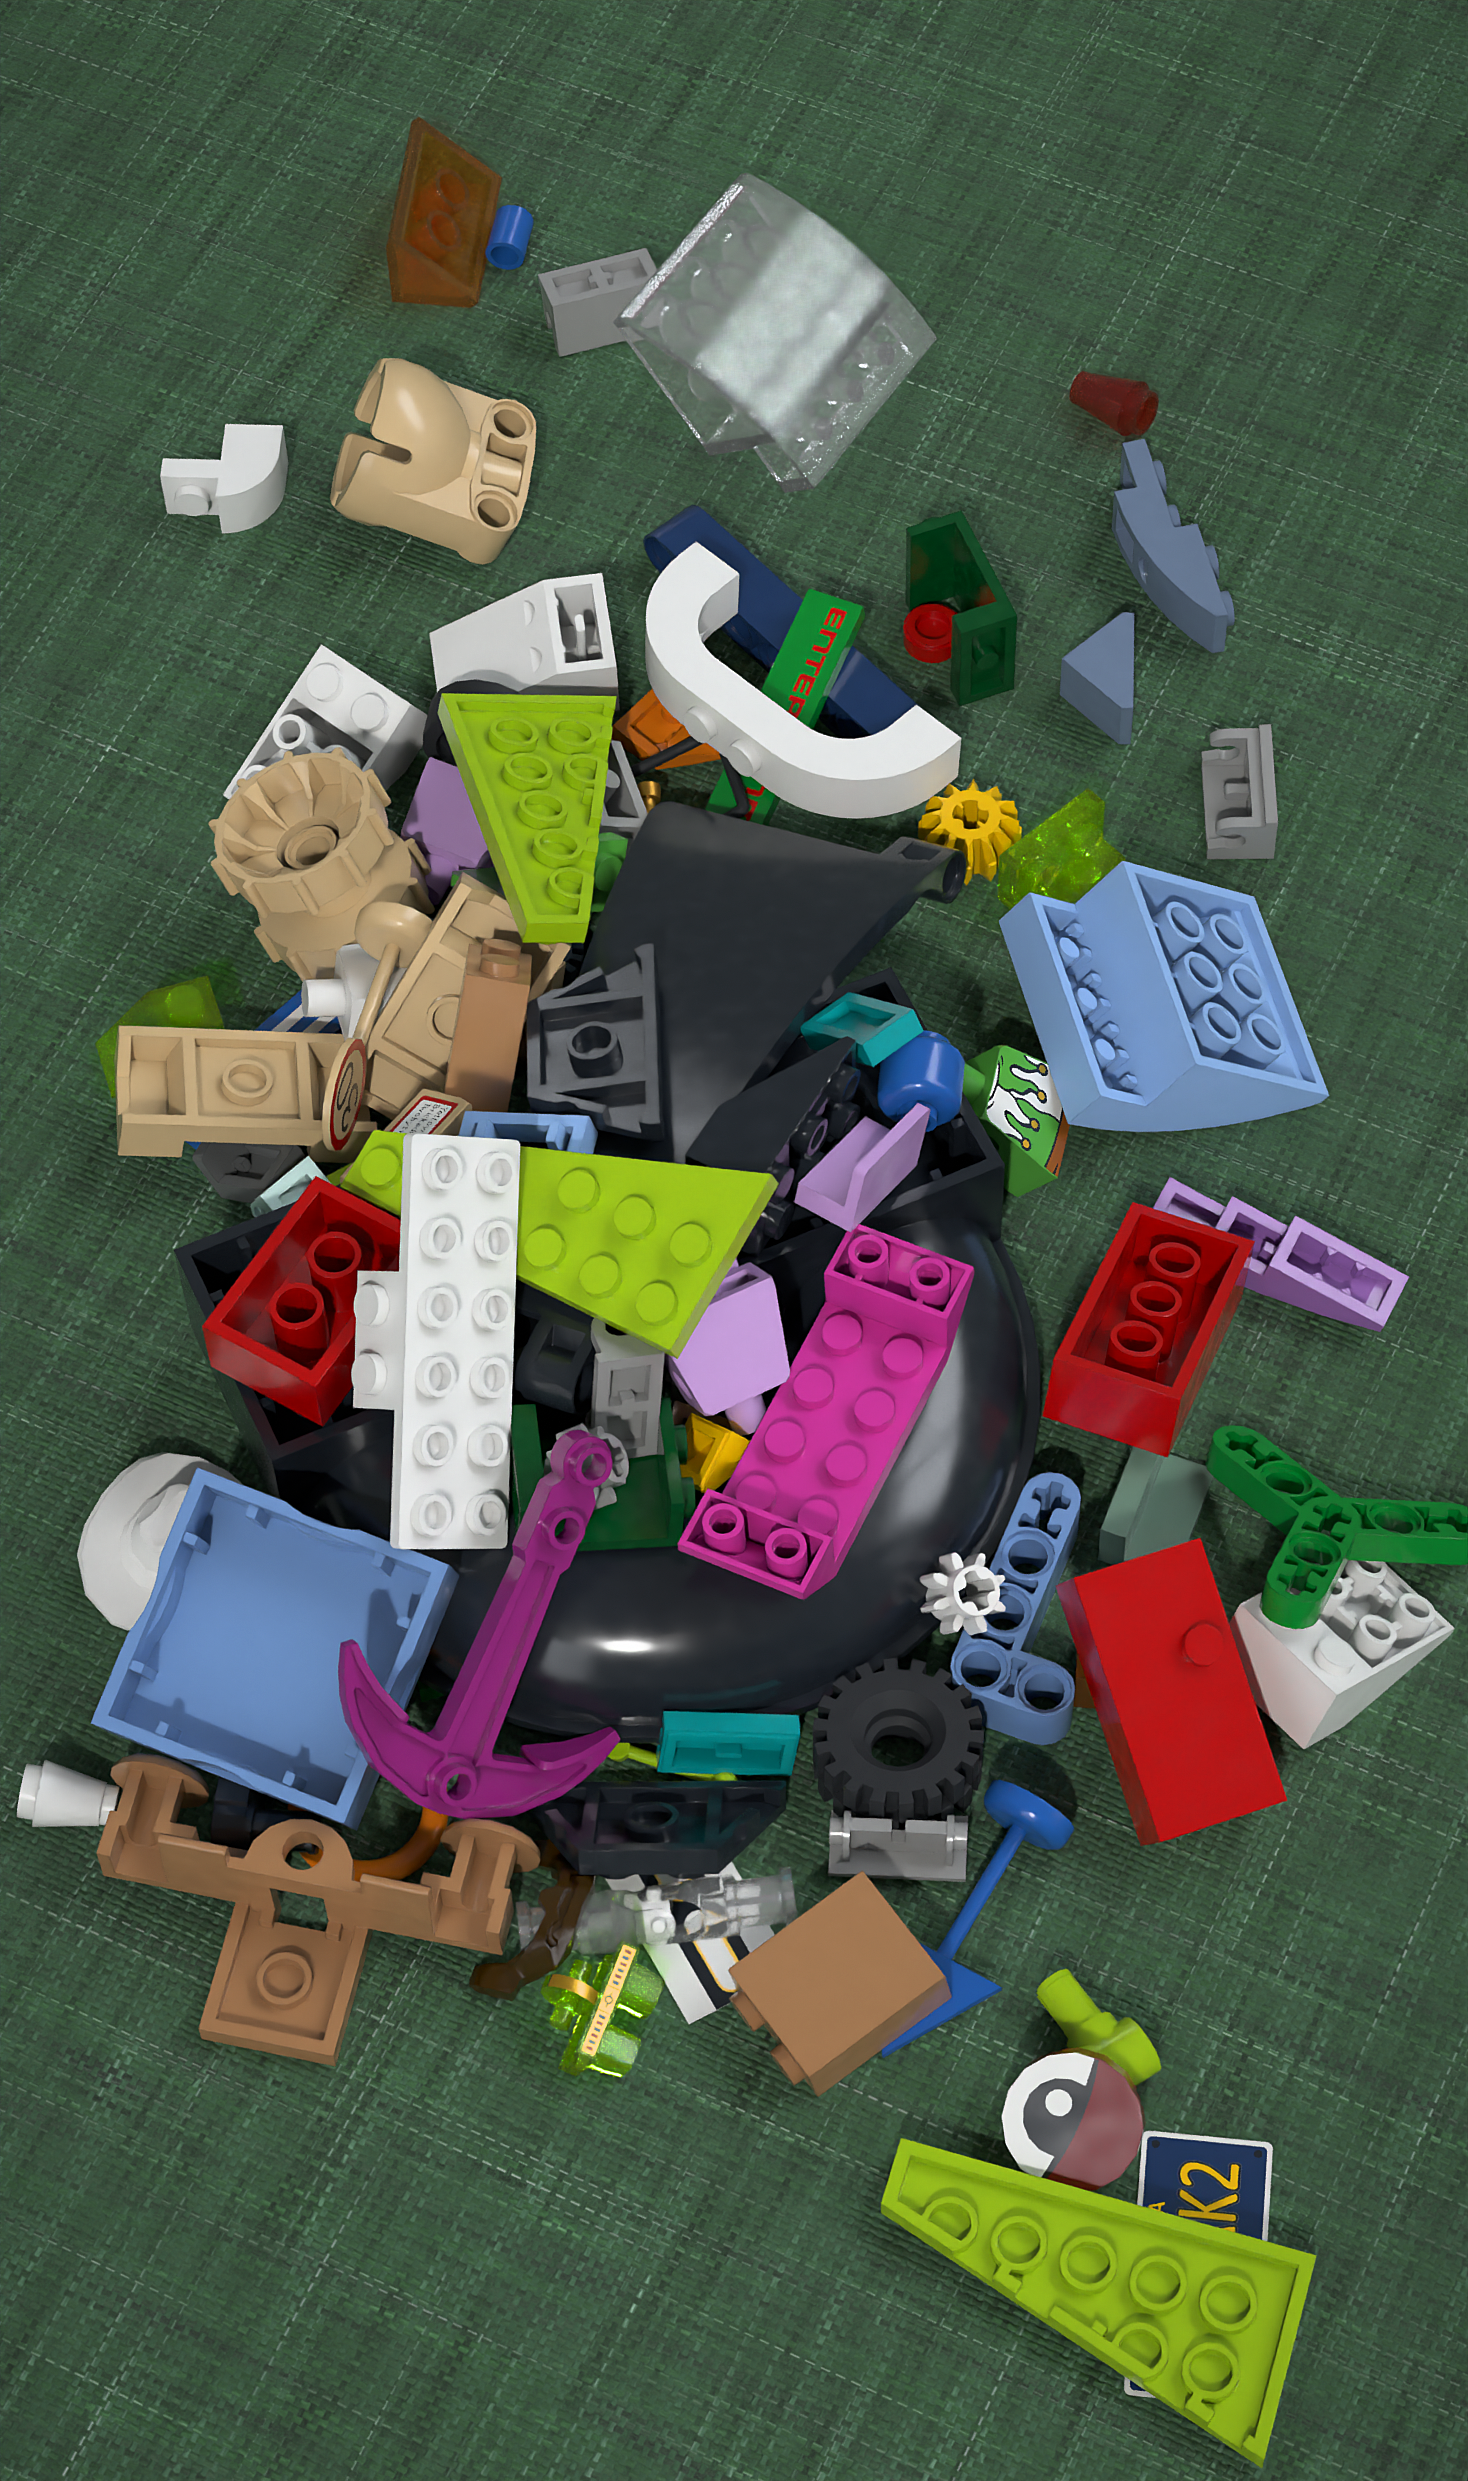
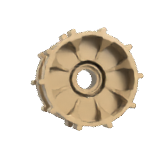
[209,747,435,982]

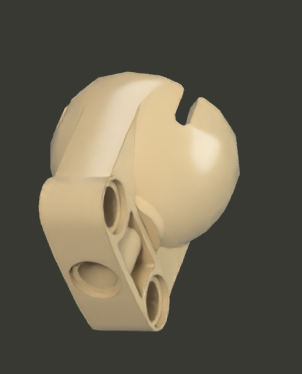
[330,358,536,564]

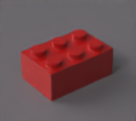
[202,1176,401,1427]

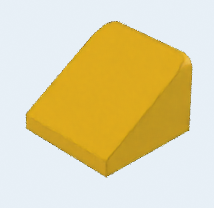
[680,1413,750,1493]

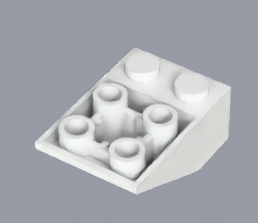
[429,573,620,711]
[223,644,427,799]
[1229,1560,1455,1749]

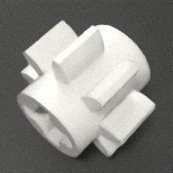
[920,1552,1006,1635]

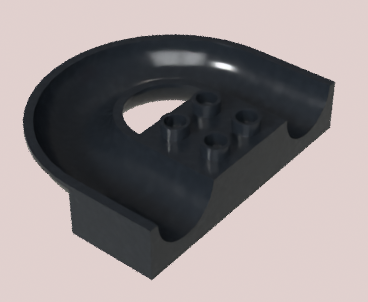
[174,967,1040,1744]

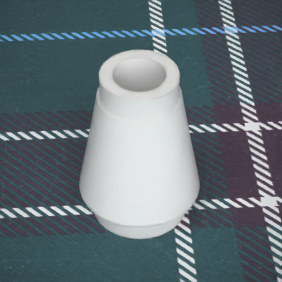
[17,1760,120,1827]

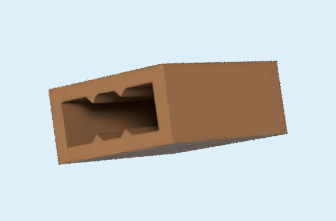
[443,939,532,1112]
[728,1870,952,2097]

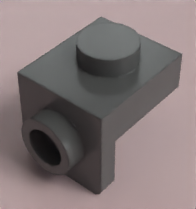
[193,1142,306,1203]

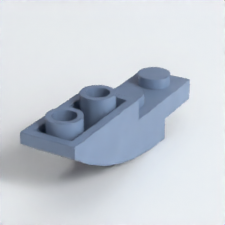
[1112,439,1235,653]

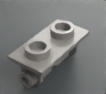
[828,1810,968,1882]

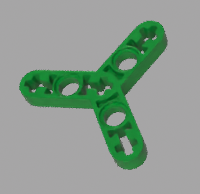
[1205,1425,1468,1629]

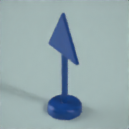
[882,1780,1074,2058]

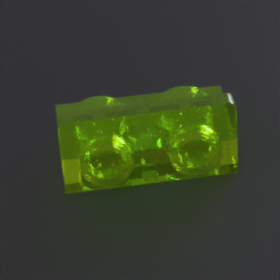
[997,788,1126,910]

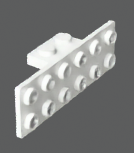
[351,1134,520,1549]

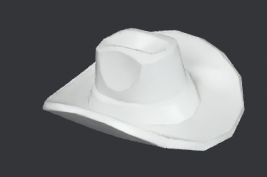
[77,1452,243,1631]

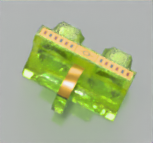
[540,1940,665,2078]

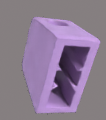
[400,757,494,905]
[664,1262,790,1436]

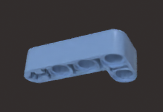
[950,1472,1081,1745]

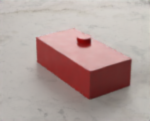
[1042,1202,1255,1458]
[1056,1538,1288,1846]

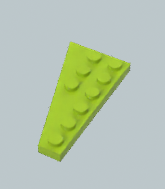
[438,693,617,945]
[340,1130,779,1359]
[881,2138,1317,2468]

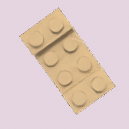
[361,872,572,1120]
[114,1025,377,1163]

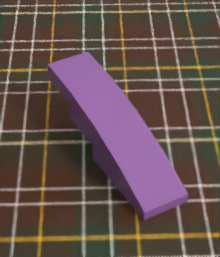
[1153,1177,1409,1332]

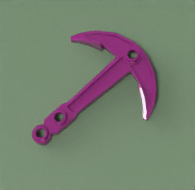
[338,1430,621,1819]

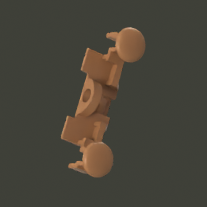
[96,1753,541,2066]

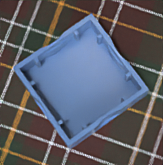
[91,1468,460,1831]

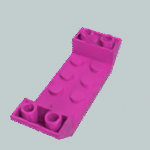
[678,1224,974,1600]

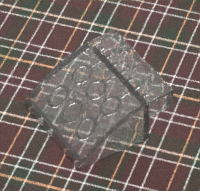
[613,173,937,493]

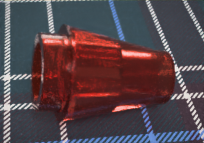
[1069,371,1159,436]

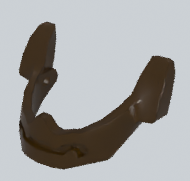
[469,1840,595,2001]

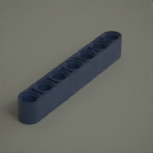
[643,505,921,739]

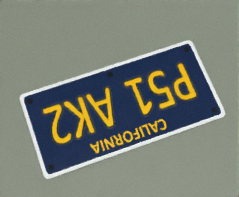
[1124,2131,1273,2398]

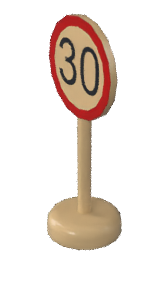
[322,901,433,1151]

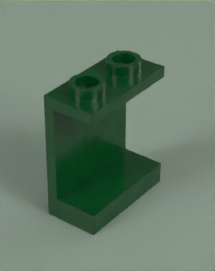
[905,510,1017,707]
[509,1398,695,1551]

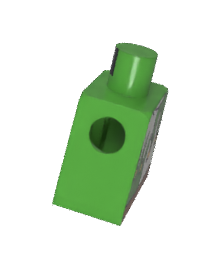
[963,1045,1070,1197]

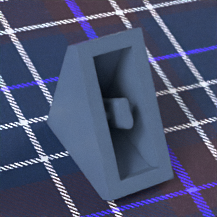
[1060,612,1134,744]

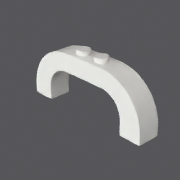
[645,542,961,819]

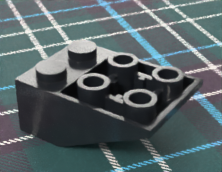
[685,1036,861,1258]

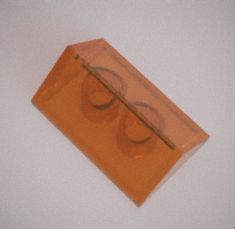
[386,117,502,308]

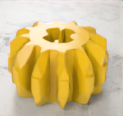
[918,779,1022,886]

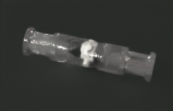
[516,1866,797,1957]

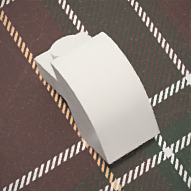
[160,424,288,533]

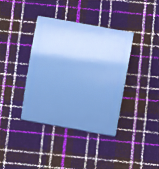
[999,861,1329,1132]

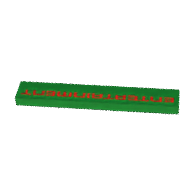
[705,588,865,826]

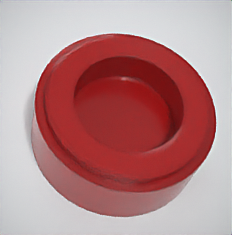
[903,604,957,663]

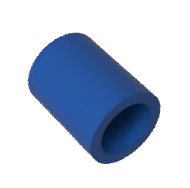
[485,205,534,270]

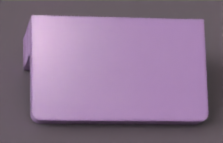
[794,1103,930,1232]

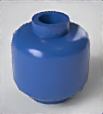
[877,1031,965,1132]

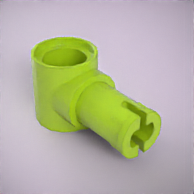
[1036,1969,1161,2086]

